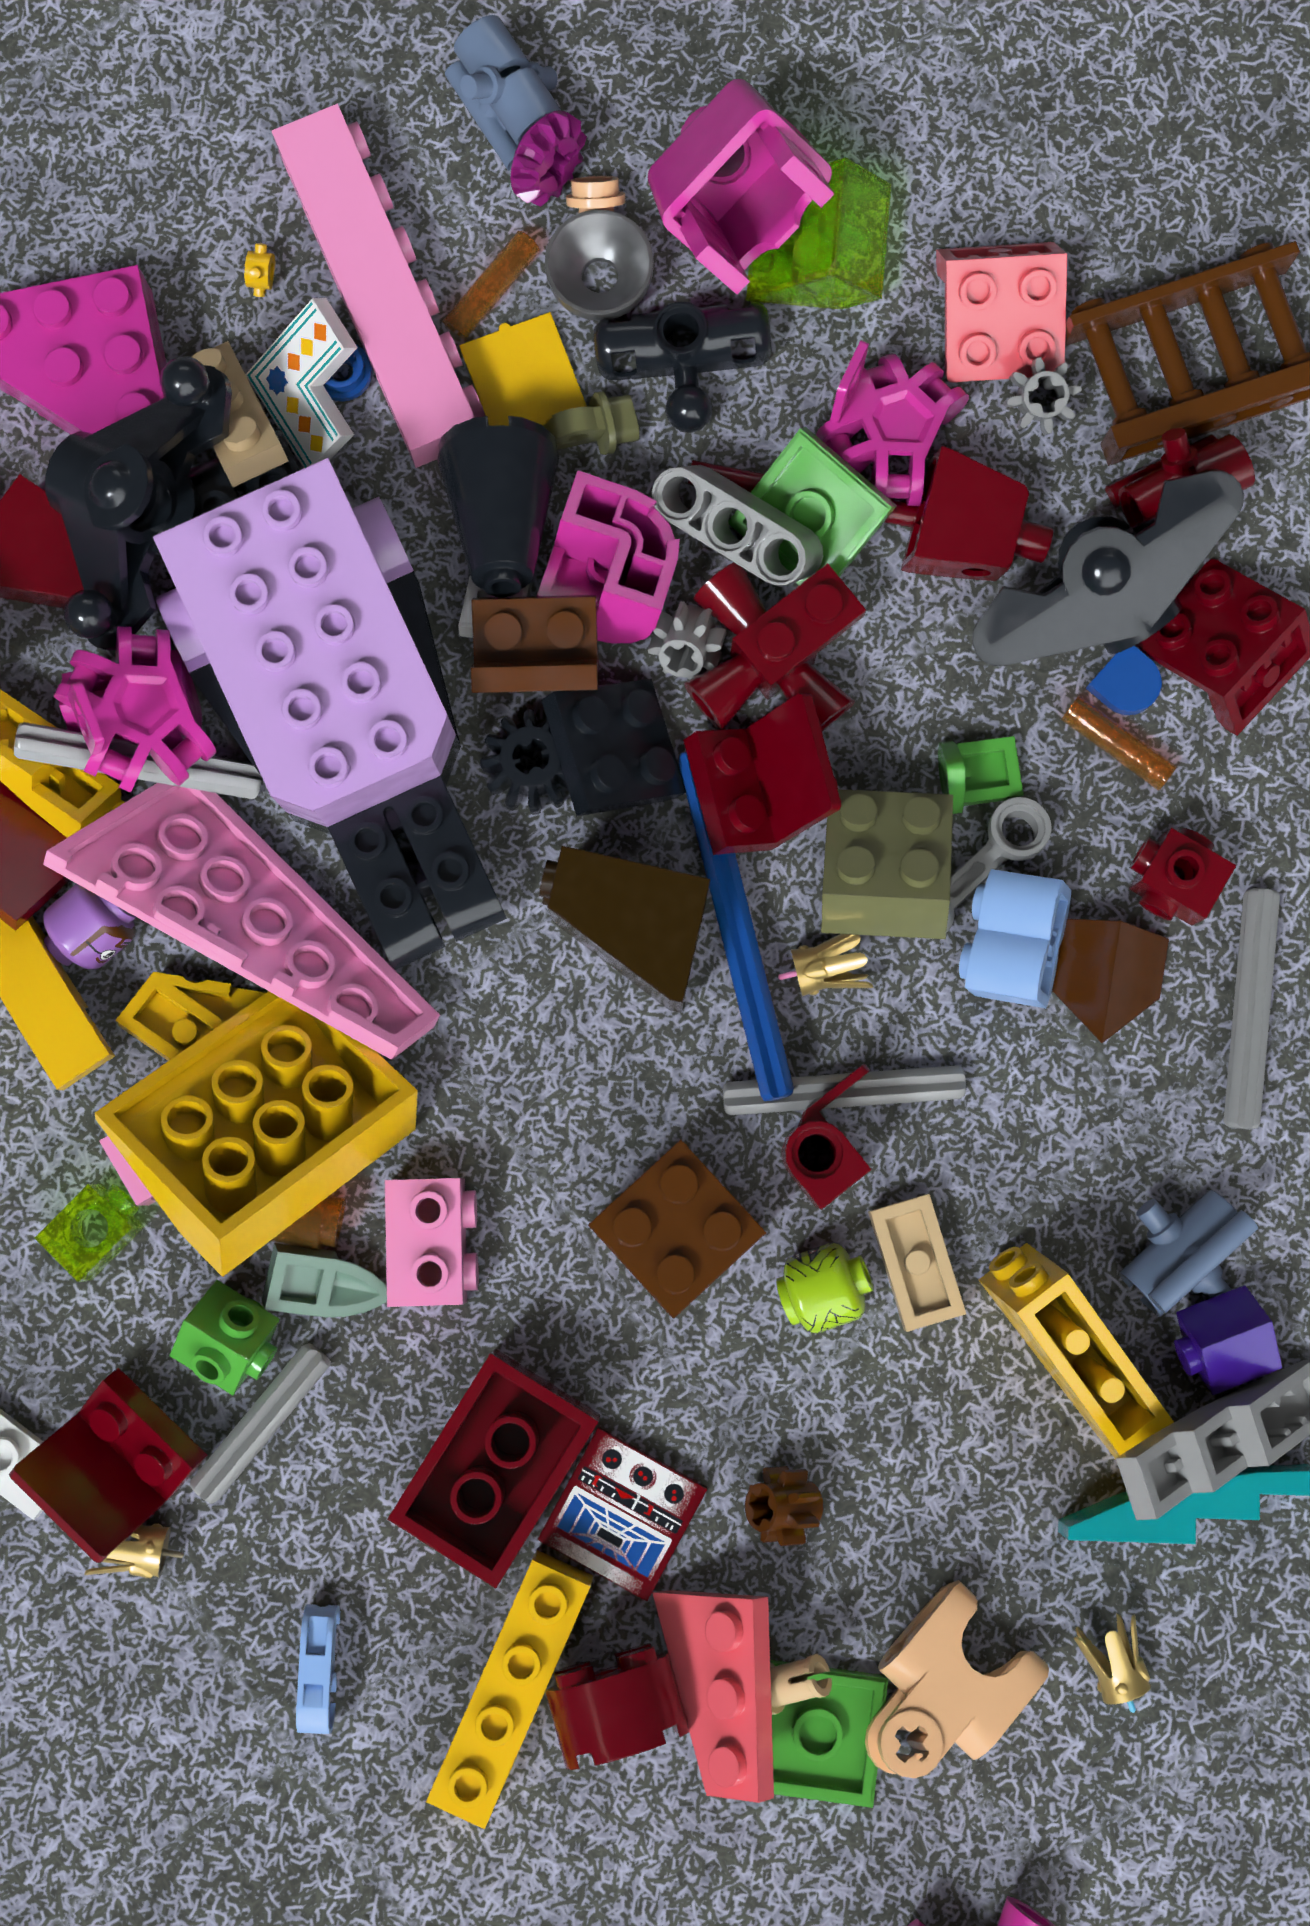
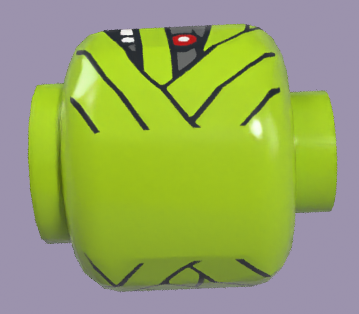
[776,1243,874,1333]

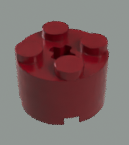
[545,1643,689,1770]

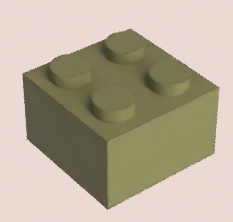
[821,789,953,939]

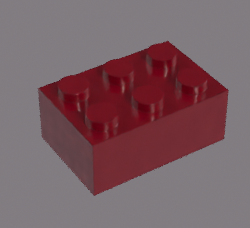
[387,1349,600,1589]

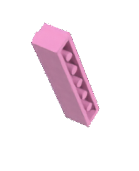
[272,103,485,468]

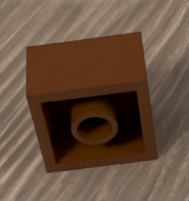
[588,1140,766,1319]

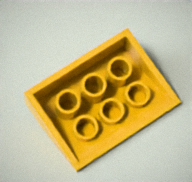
[95,991,418,1277]

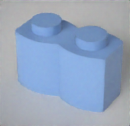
[959,869,1071,1009]

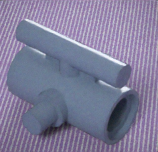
[445,15,561,171]
[1119,1190,1259,1317]

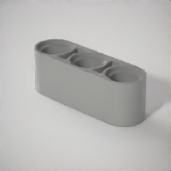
[652,465,823,586]

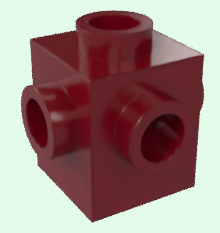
[1129,828,1237,926]

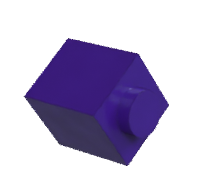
[1174,1285,1282,1395]

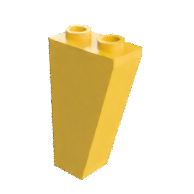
[979,1243,1174,1460]

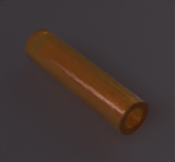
[443,231,540,341]
[1061,696,1177,791]

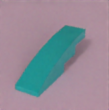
[1058,1464,1310,1544]

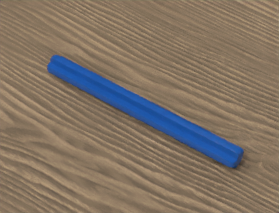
[678,752,794,1101]

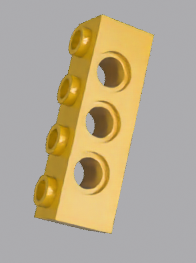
[426,1550,593,1829]

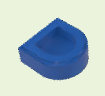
[1086,646,1162,715]

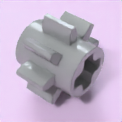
[1003,357,1082,435]
[648,601,726,680]

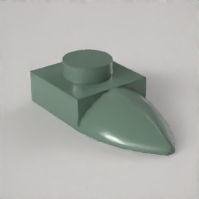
[261,1243,387,1318]

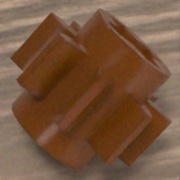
[745,1466,823,1546]

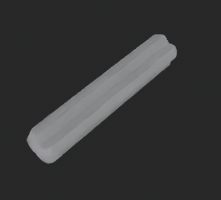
[190,1343,331,1504]

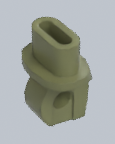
[543,391,640,455]

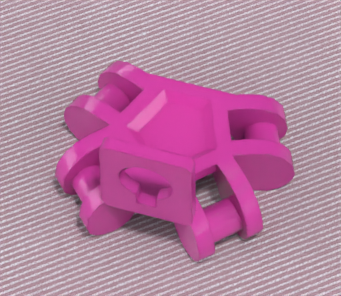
[816,340,969,506]
[53,626,216,793]

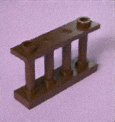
[1065,241,1310,466]

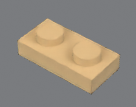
[868,1194,966,1332]

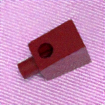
[901,446,1053,581]

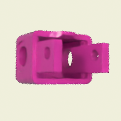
[648,78,835,295]

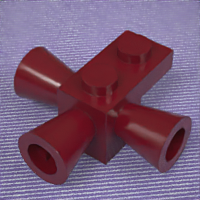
[684,562,866,732]

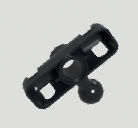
[593,301,772,433]

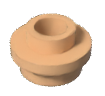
[566,176,626,213]

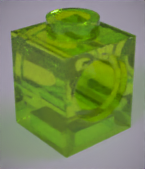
[35,1184,144,1282]

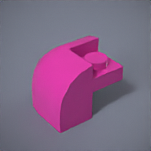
[537,470,680,643]

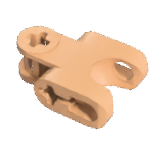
[865,1580,1049,1778]

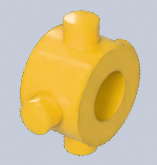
[244,243,276,297]

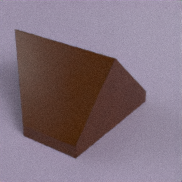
[1052,919,1169,1043]

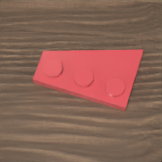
[652,1590,774,1803]

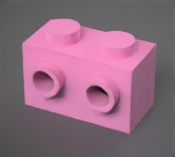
[385,1178,479,1307]

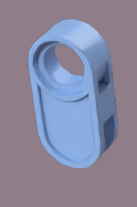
[296,1604,340,1734]

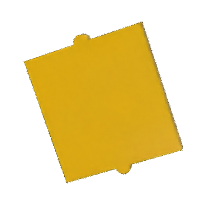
[459,312,587,426]

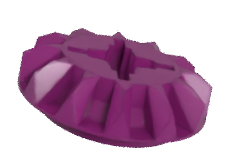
[510,110,587,207]

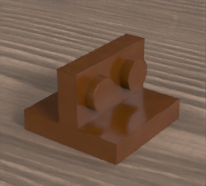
[471,595,599,693]

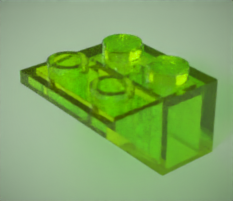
[746,157,892,309]

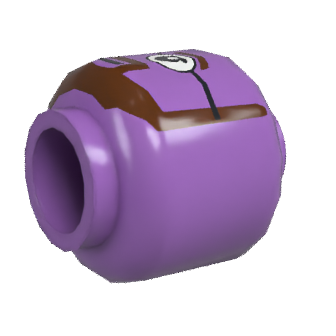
[43,883,136,970]

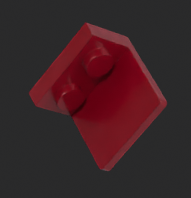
[1136,559,1310,736]
[683,693,841,855]
[9,1368,208,1563]

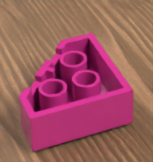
[0,265,167,435]

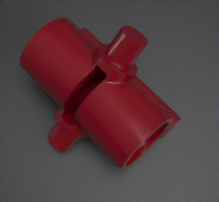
[1105,428,1255,527]

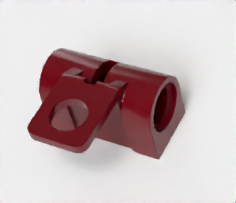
[781,1063,872,1210]

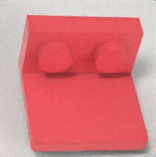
[936,242,1067,383]

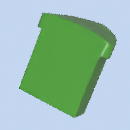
[938,736,1023,814]

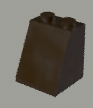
[539,846,710,1013]

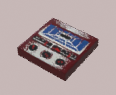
[537,1426,707,1601]

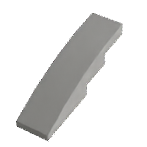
[1116,1359,1310,1520]

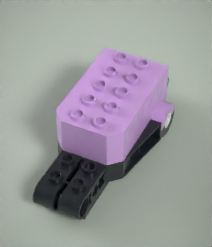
[153,428,507,970]

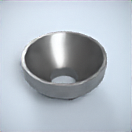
[545,210,654,321]

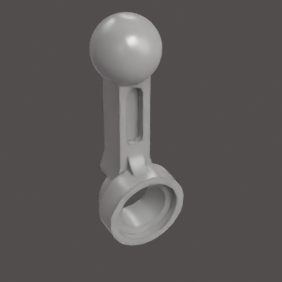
[924,797,1052,939]

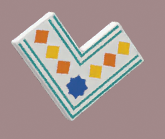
[245,298,358,468]

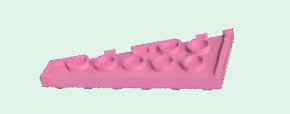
[43,783,440,1060]

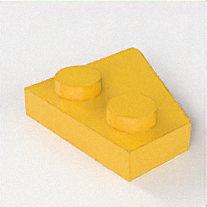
[115,972,266,1061]

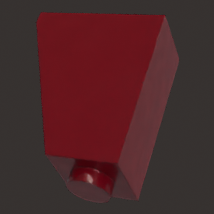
[0,474,150,609]

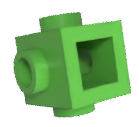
[170,1280,280,1395]

